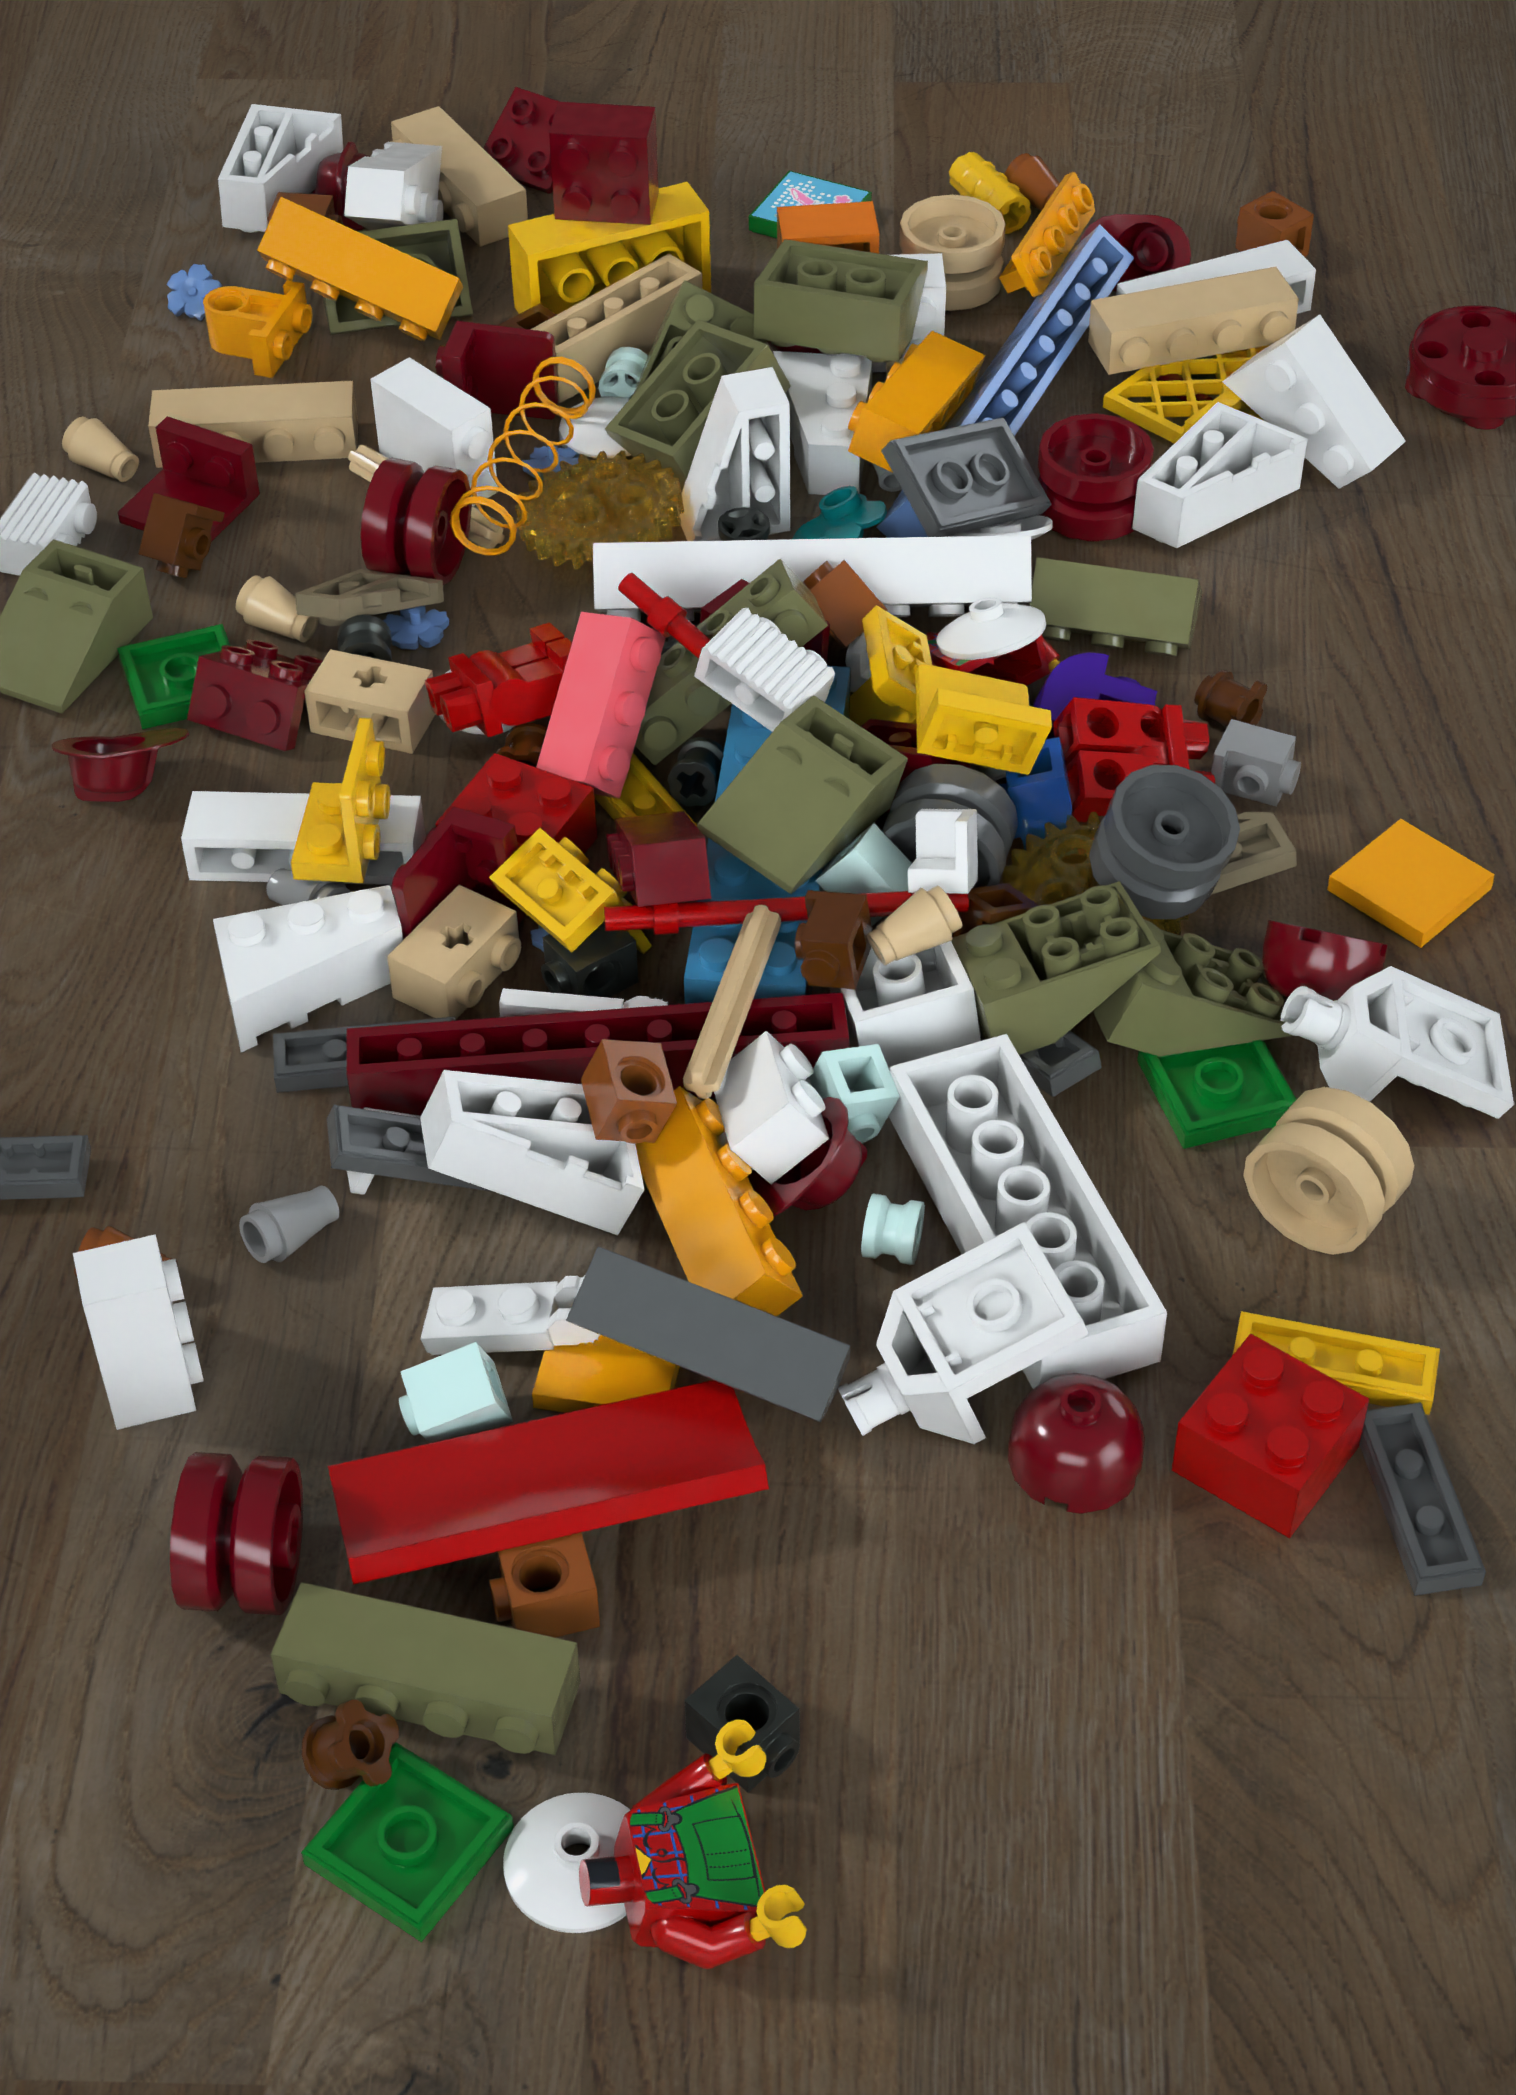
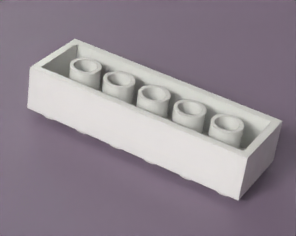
[889,1034,1167,1389]

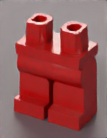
[425,622,572,737]
[1053,697,1215,822]

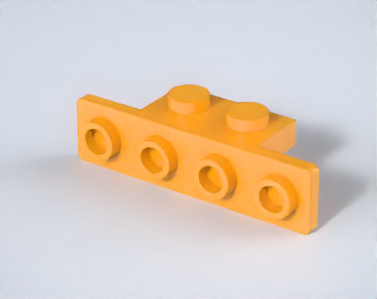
[999,172,1095,297]

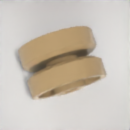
[899,194,1006,311]
[1243,1087,1414,1255]

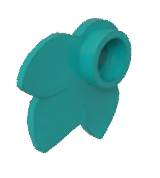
[792,486,887,539]

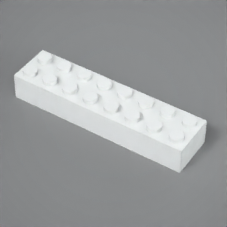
[593,535,1032,622]

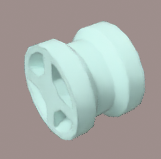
[598,347,648,399]
[861,1193,925,1265]

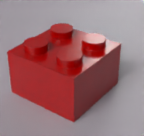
[435,753,597,854]
[1171,1333,1369,1539]

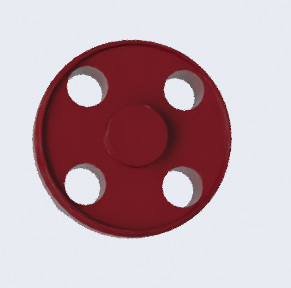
[1404,305,1516,430]

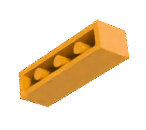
[257,197,463,342]
[848,331,986,473]
[635,1086,803,1316]

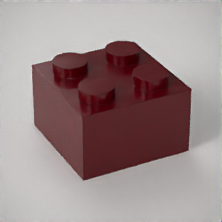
[549,102,659,225]

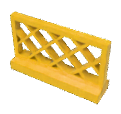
[1103,345,1270,444]

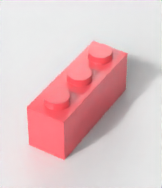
[536,612,666,799]

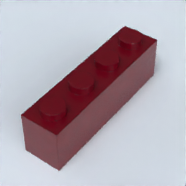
[606,811,711,907]

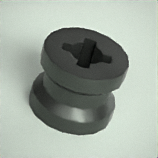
[718,507,770,541]
[337,615,392,662]

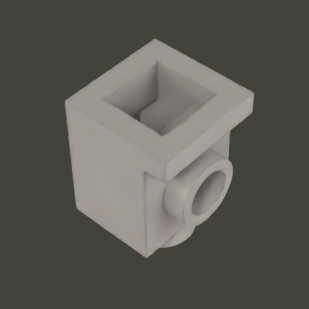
[1211,719,1301,807]

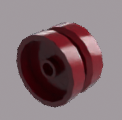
[1038,413,1154,542]
[360,458,472,585]
[170,1452,303,1615]

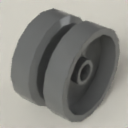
[882,764,1018,888]
[1089,765,1240,919]

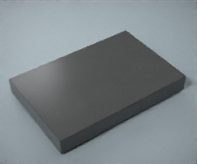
[881,417,1052,537]

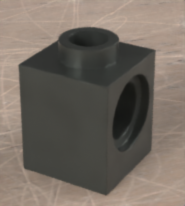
[541,921,638,998]
[684,1655,800,1793]

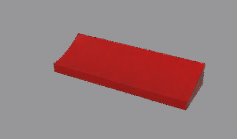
[328,1380,769,1585]

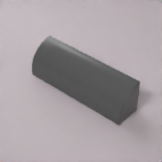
[566,1246,850,1422]

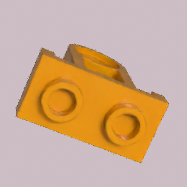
[203,280,313,378]

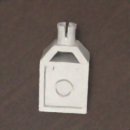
[1281,966,1514,1119]
[838,1221,1088,1444]

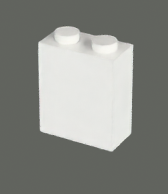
[370,357,498,507]

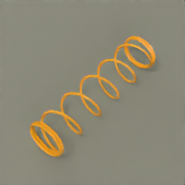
[450,357,596,556]

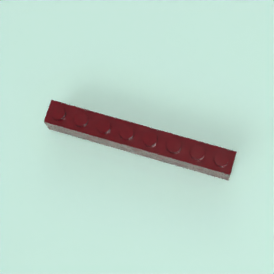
[347,992,849,1116]

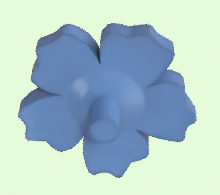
[167,264,222,321]
[522,445,584,481]
[383,606,449,650]

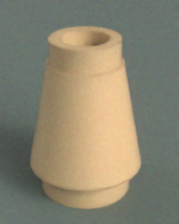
[62,417,139,482]
[236,575,319,642]
[867,885,962,966]

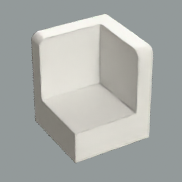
[908,809,978,894]

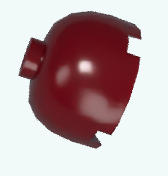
[1262,920,1388,1001]
[1008,1373,1145,1514]

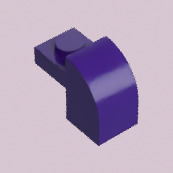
[1032,652,1157,740]

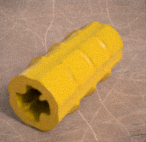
[949,152,1031,234]

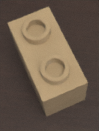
[304,649,436,754]
[387,885,521,1020]

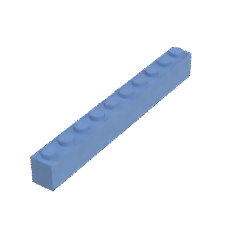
[876,225,1134,538]

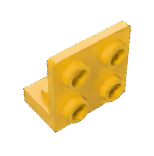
[849,605,932,726]
[915,664,1052,775]
[291,718,391,883]
[489,828,652,954]

